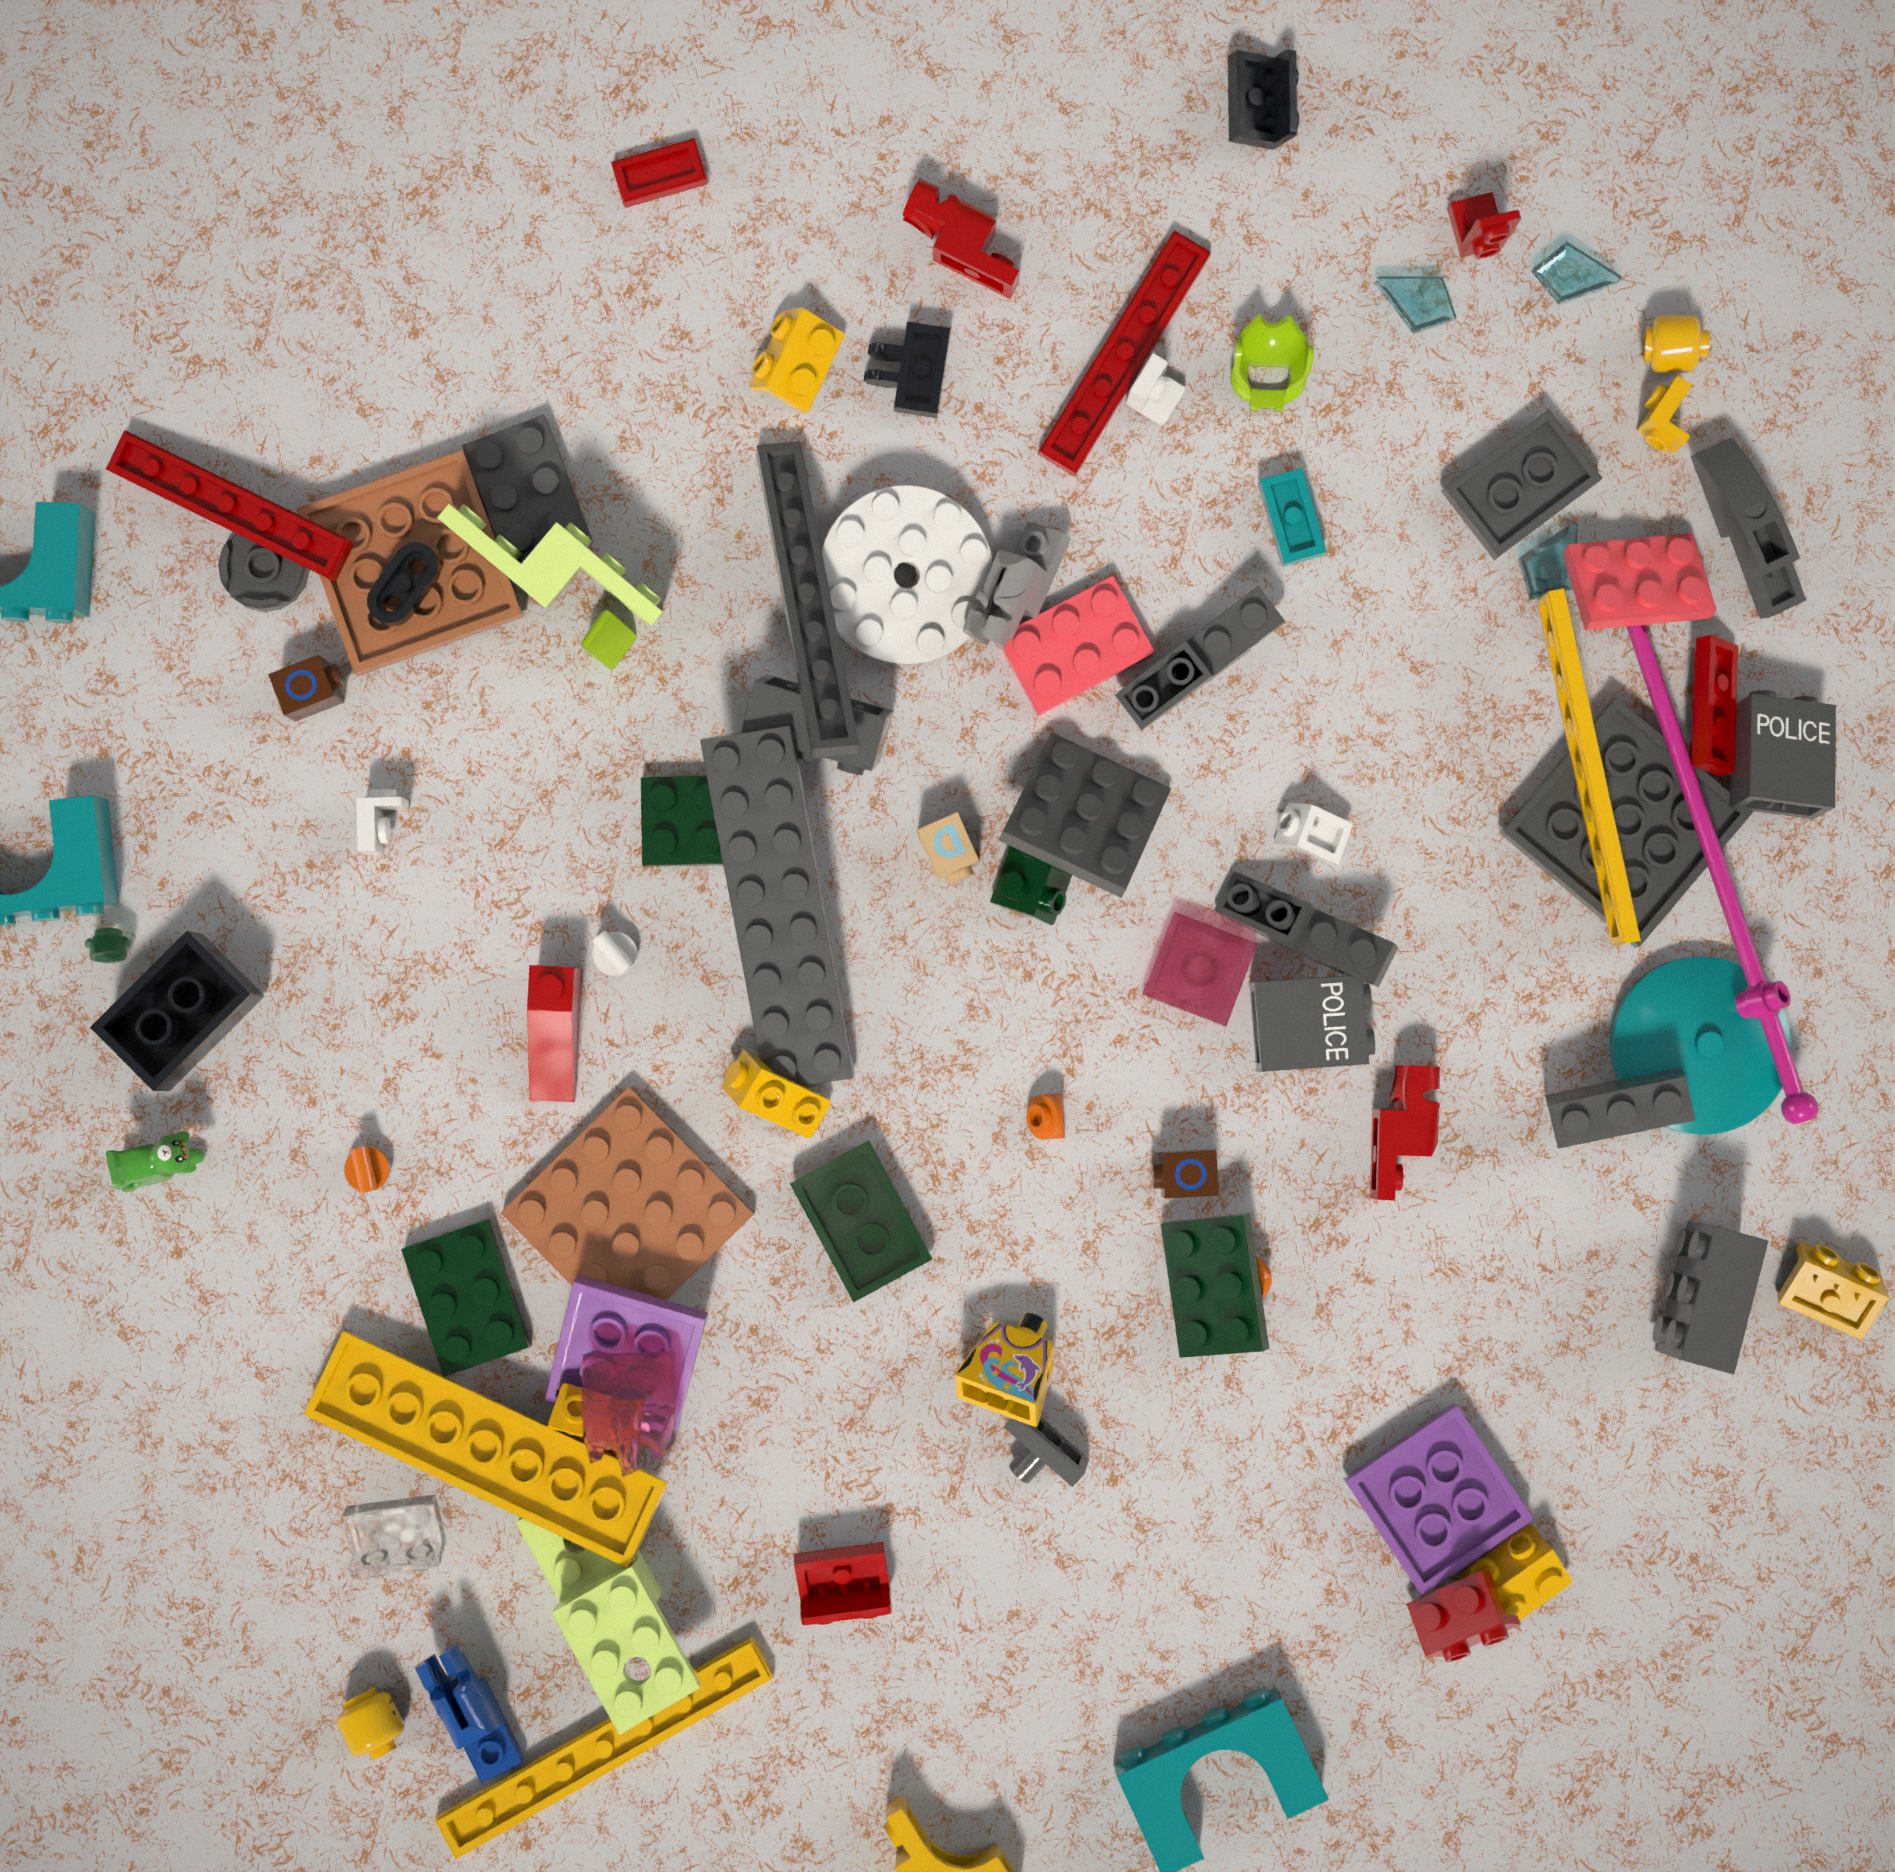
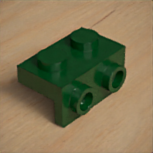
[990,846,1072,925]

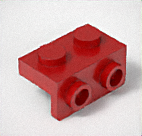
[794,1542,892,1625]
[1406,1570,1521,1662]

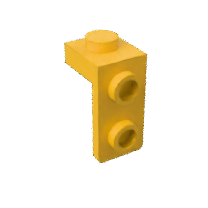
[721,1049,831,1138]

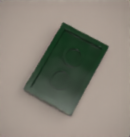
[641,776,723,867]
[790,1140,933,1303]
[1161,1213,1270,1358]
[401,1219,531,1377]

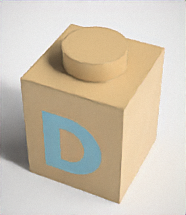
[917,812,979,885]

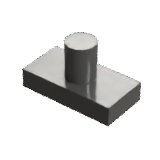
[1004,1417,1089,1487]

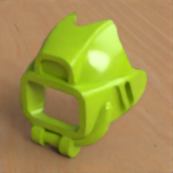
[1230,314,1314,412]

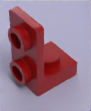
[1447,192,1521,259]

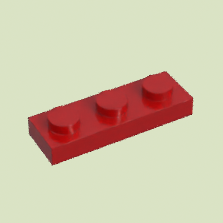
[1690,634,1738,776]

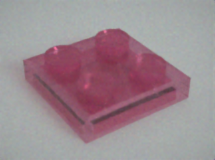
[1142,912,1258,1027]

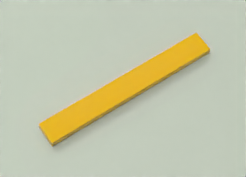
[1537,588,1641,946]
[434,1635,774,1859]

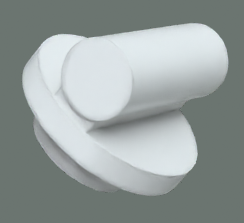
[592,930,638,976]

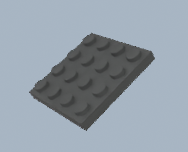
[1499,697,1753,948]

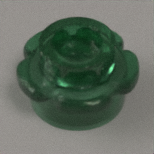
[85,928,131,963]

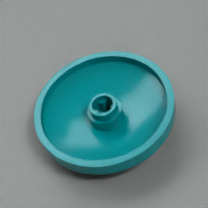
[1609,956,1792,1135]

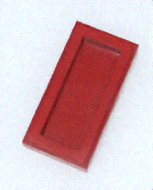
[611,138,708,208]

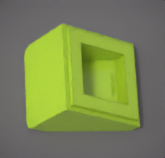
[580,609,636,670]

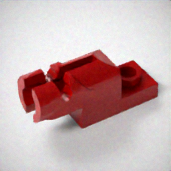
[902,179,1020,300]
[1370,1065,1440,1201]

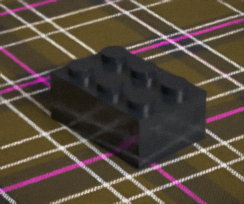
[90,931,265,1091]

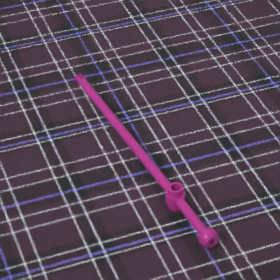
[1626,625,1819,1125]

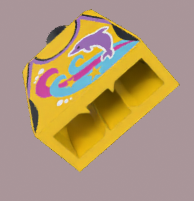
[955,1313,1054,1427]

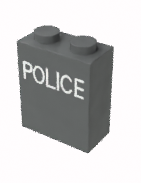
[1730,690,1836,819]
[1249,975,1375,1072]

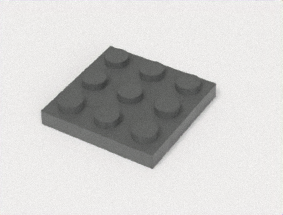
[999,732,1171,898]

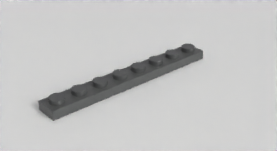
[756,441,859,758]

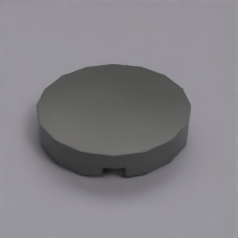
[218,534,310,612]

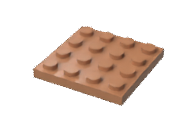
[296,449,524,676]
[501,1087,755,1300]

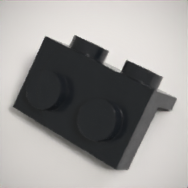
[1228,49,1300,150]

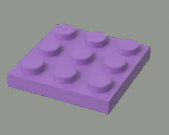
[544,1275,708,1440]
[1343,1403,1534,1595]

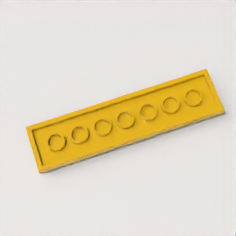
[303,1331,669,1568]

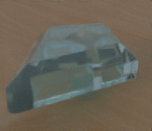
[1531,242,1622,305]
[1375,276,1457,334]
[1518,522,1578,601]

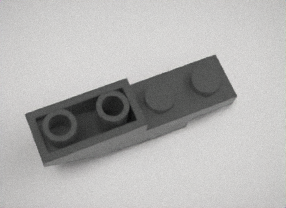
[1690,438,1806,619]
[1115,586,1286,730]
[1214,871,1399,988]

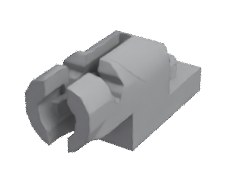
[962,522,1071,649]

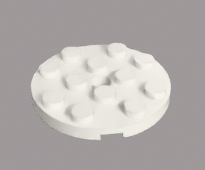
[821,485,993,665]

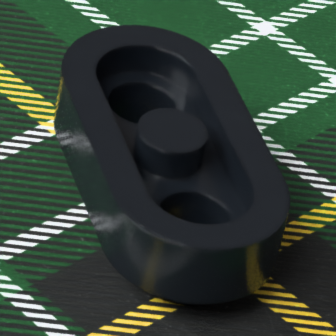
[367,542,441,626]

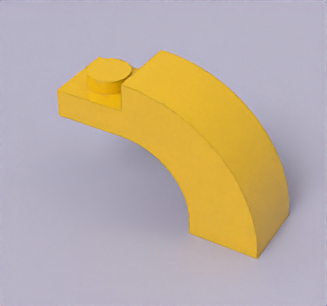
[884,1796,1015,1872]

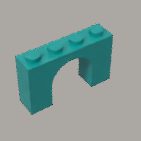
[0,502,95,624]
[0,795,119,927]
[1113,1687,1329,1872]

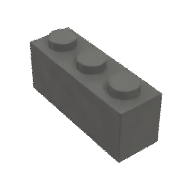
[1545,1067,1696,1149]

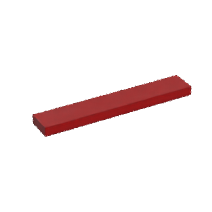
[1038,230,1211,477]
[106,430,355,582]

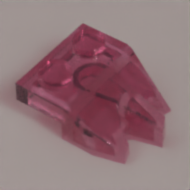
[582,1352,676,1477]

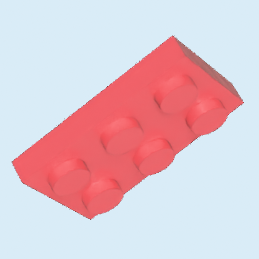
[1563,533,1717,631]
[1001,576,1155,717]

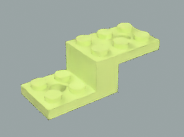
[437,504,663,626]
[516,1518,702,1735]

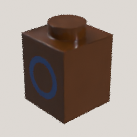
[268,655,345,722]
[1151,1149,1219,1199]

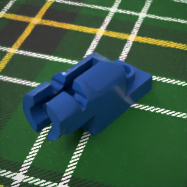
[414,1644,525,1783]

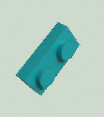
[1258,468,1327,567]

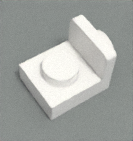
[1126,353,1185,426]
[356,789,409,855]
[1274,803,1353,865]

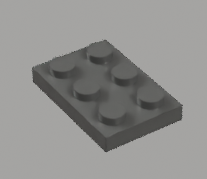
[1441,409,1603,561]
[462,414,593,564]

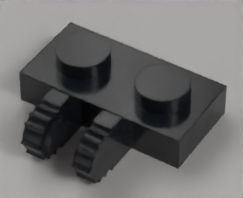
[863,321,951,418]

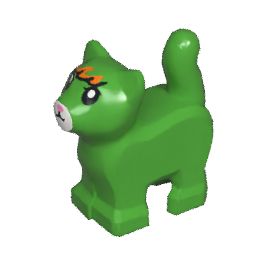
[106,1131,204,1193]

